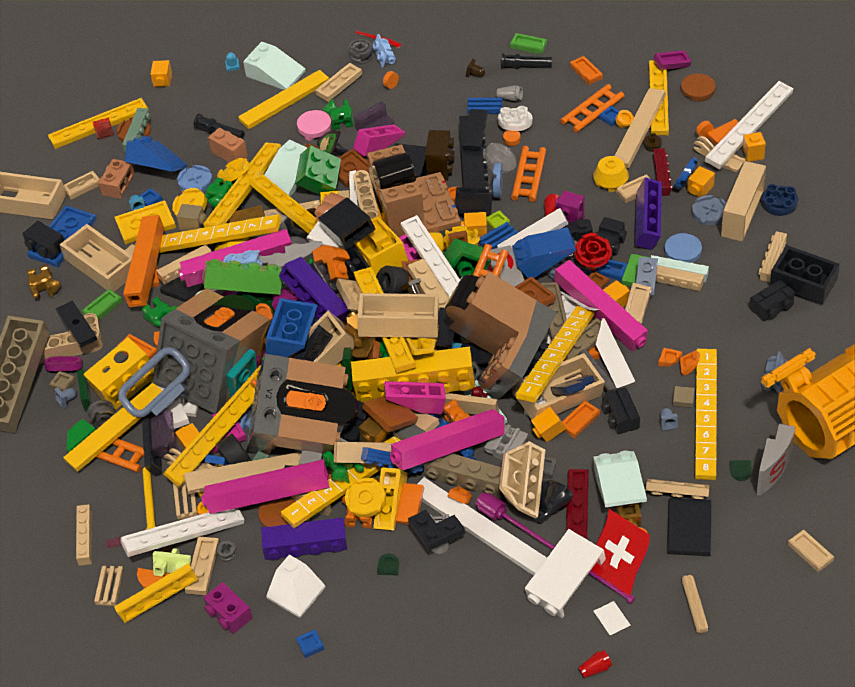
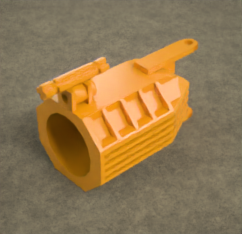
[761,344,855,459]

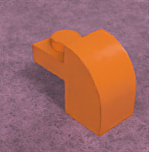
[312,245,350,281]

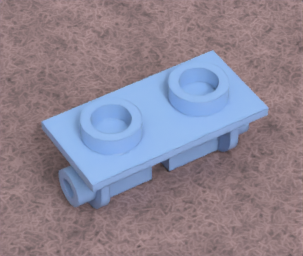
[372,34,396,68]
[223,250,262,266]

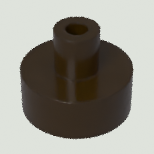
[644,133,662,152]

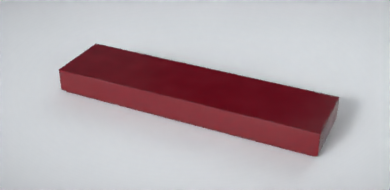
[566,469,589,539]

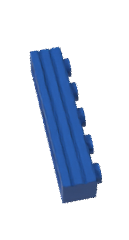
[361,447,423,473]

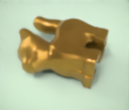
[27,265,61,299]

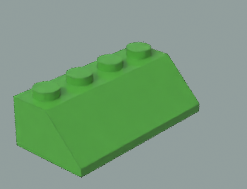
[202,259,282,295]

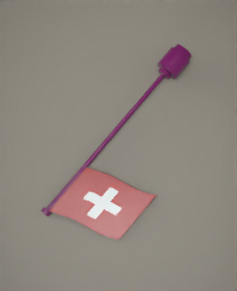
[475,492,650,604]

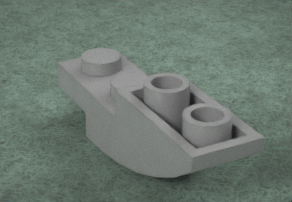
[258,241,323,269]

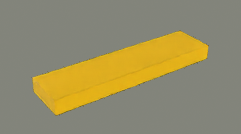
[114,563,199,623]

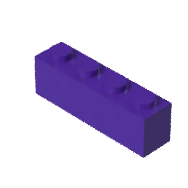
[635,177,662,250]
[279,257,350,322]
[261,517,347,560]

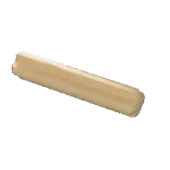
[682,575,708,633]

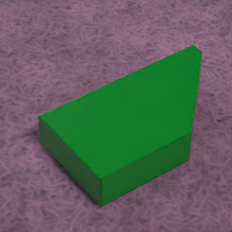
[66,419,96,453]

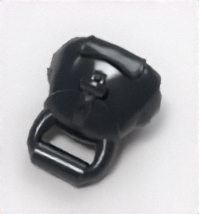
[529,480,573,522]

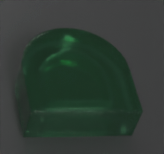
[730,460,752,481]
[377,554,399,576]

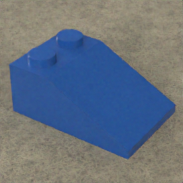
[125,136,187,171]
[512,227,576,278]

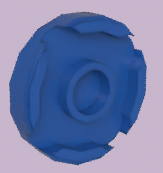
[673,157,698,190]

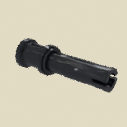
[501,53,552,69]
[193,114,245,139]

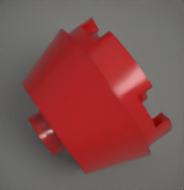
[574,233,612,271]

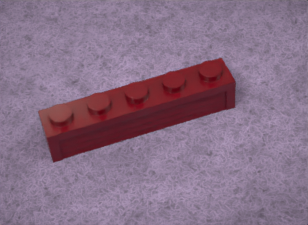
[653,148,672,196]

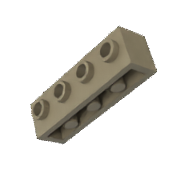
[423,453,503,499]

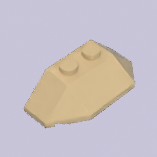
[499,442,545,519]

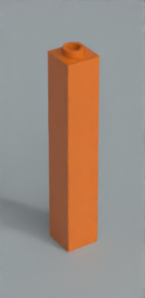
[123,215,164,307]

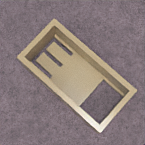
[721,161,766,242]
[0,172,67,220]
[60,224,132,292]
[358,293,439,338]
[288,311,355,365]
[514,353,605,420]

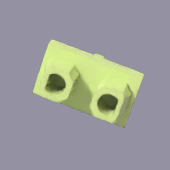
[153,548,191,577]

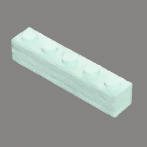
[651,255,709,282]

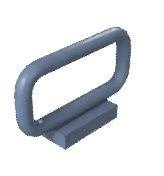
[118,347,190,418]

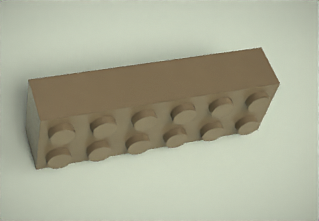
[0,316,50,433]

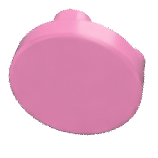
[297,110,331,141]

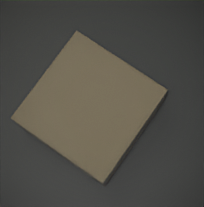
[49,371,76,391]
[673,386,695,408]

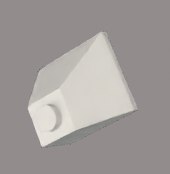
[266,555,326,618]

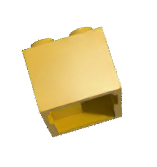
[352,216,408,276]
[83,337,154,410]

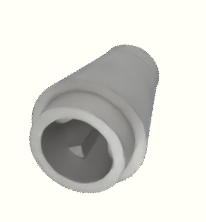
[497,85,523,102]

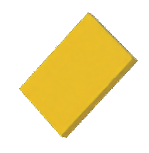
[115,200,176,244]

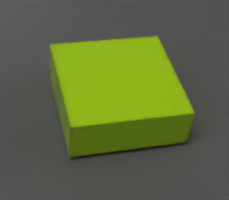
[486,210,510,230]

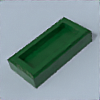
[77,370,91,412]

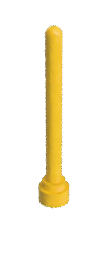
[142,467,155,530]

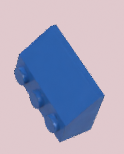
[266,298,318,357]

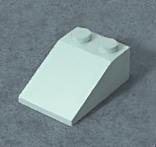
[243,42,305,90]
[264,140,307,196]
[593,451,647,507]

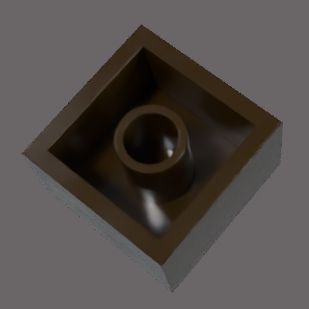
[425,130,455,181]

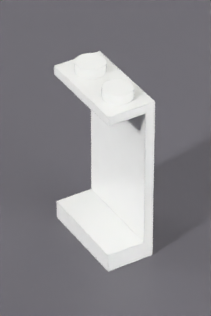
[525,529,606,618]

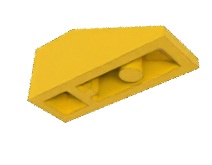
[374,467,408,531]

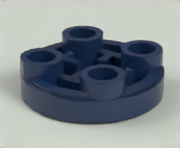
[761,184,798,216]

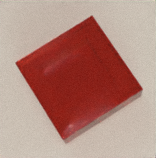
[92,117,114,139]

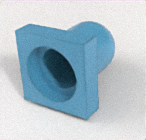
[225,52,240,72]
[129,195,145,211]

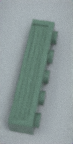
[122,108,150,152]

